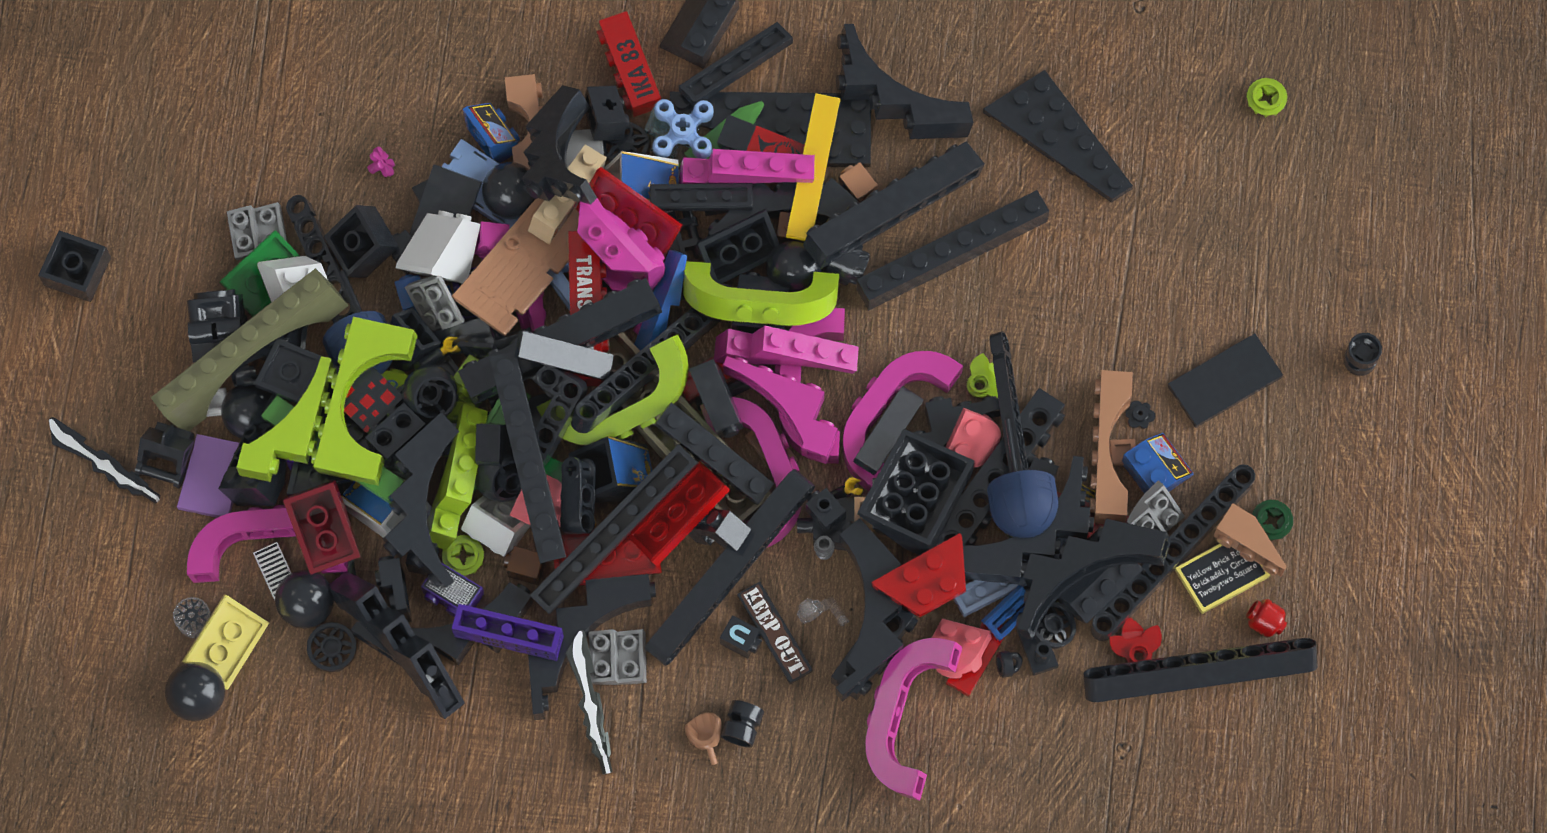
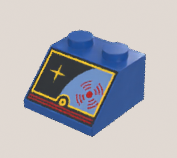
[463,103,520,164]
[1122,433,1194,494]

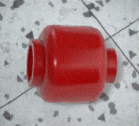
[1246,599,1287,638]

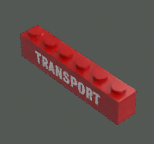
[568,231,609,387]

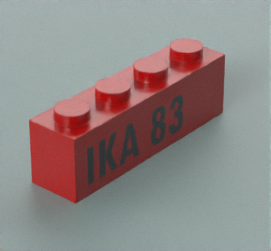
[596,11,661,117]

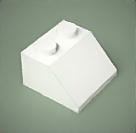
[257,256,328,302]
[461,496,531,557]

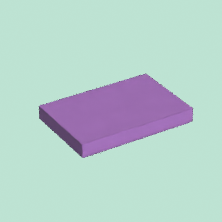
[177,434,239,518]

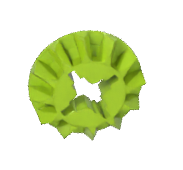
[1246,78,1287,118]
[442,535,484,577]

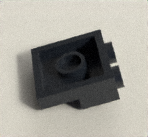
[375,556,412,622]

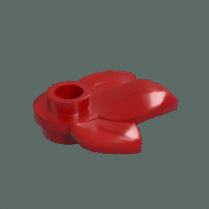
[1109,618,1162,663]

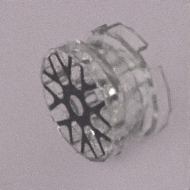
[173,597,212,638]

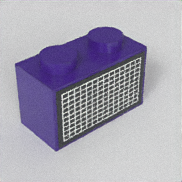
[421,563,484,617]

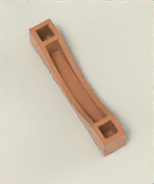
[1089,370,1133,524]

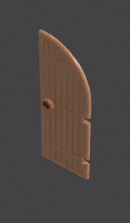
[452,198,579,336]

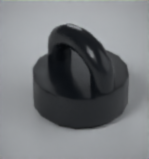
[996,651,1022,678]

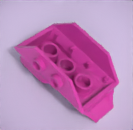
[578,199,665,291]

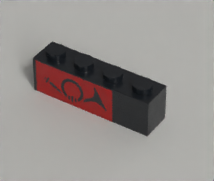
[717,114,805,154]

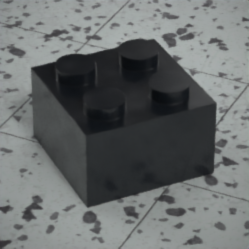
[324,205,399,278]
[38,230,111,302]

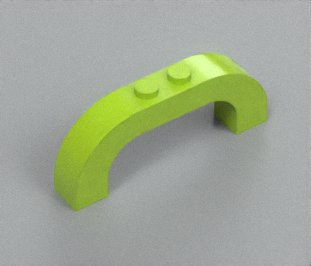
[683,261,839,326]
[537,335,688,445]

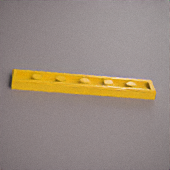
[786,93,840,241]

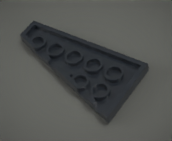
[983,70,1133,203]

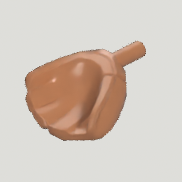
[684,712,722,765]

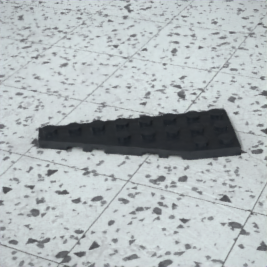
[670,91,871,167]

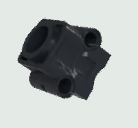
[187,289,248,363]

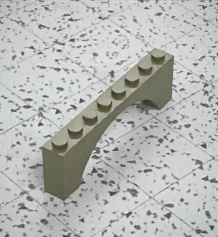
[151,268,349,431]

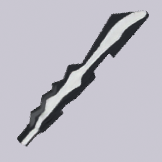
[49,417,161,503]

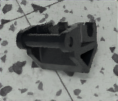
[135,421,195,488]

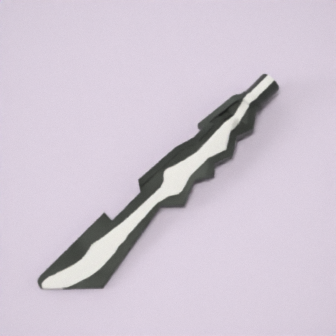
[565,630,613,775]

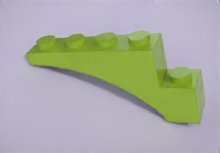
[236,356,337,482]
[427,404,488,550]

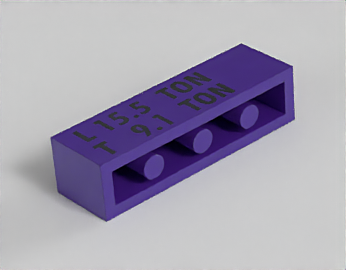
[452,604,564,661]

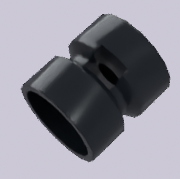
[1344,333,1382,376]
[720,700,764,748]

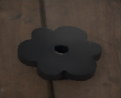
[1125,401,1155,429]

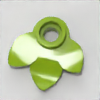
[967,353,998,399]

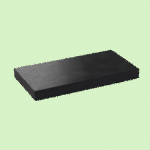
[1168,333,1283,428]

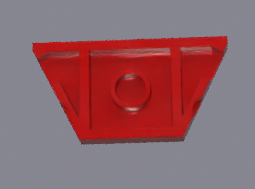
[871,533,966,618]

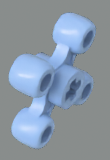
[652,99,714,159]

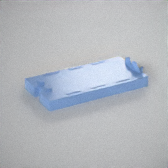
[442,139,519,228]

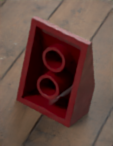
[283,480,361,575]

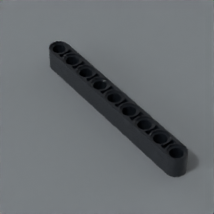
[571,284,733,433]
[1091,464,1255,641]
[645,469,815,666]
[1083,638,1318,702]

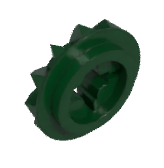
[1252,500,1293,541]

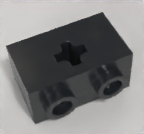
[584,86,629,141]

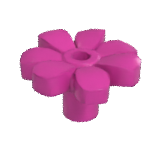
[367,146,395,177]

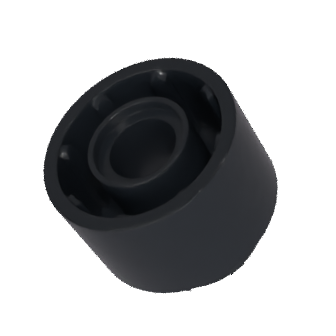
[824,245,870,286]

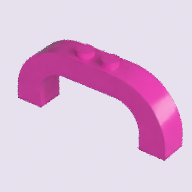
[775,308,845,464]
[843,351,963,491]
[700,397,801,548]
[187,505,348,583]
[865,638,962,801]

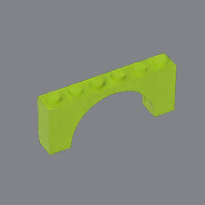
[311,317,417,486]

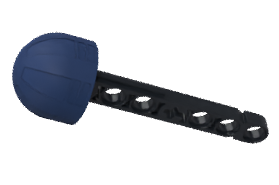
[286,195,393,375]
[987,331,1058,538]

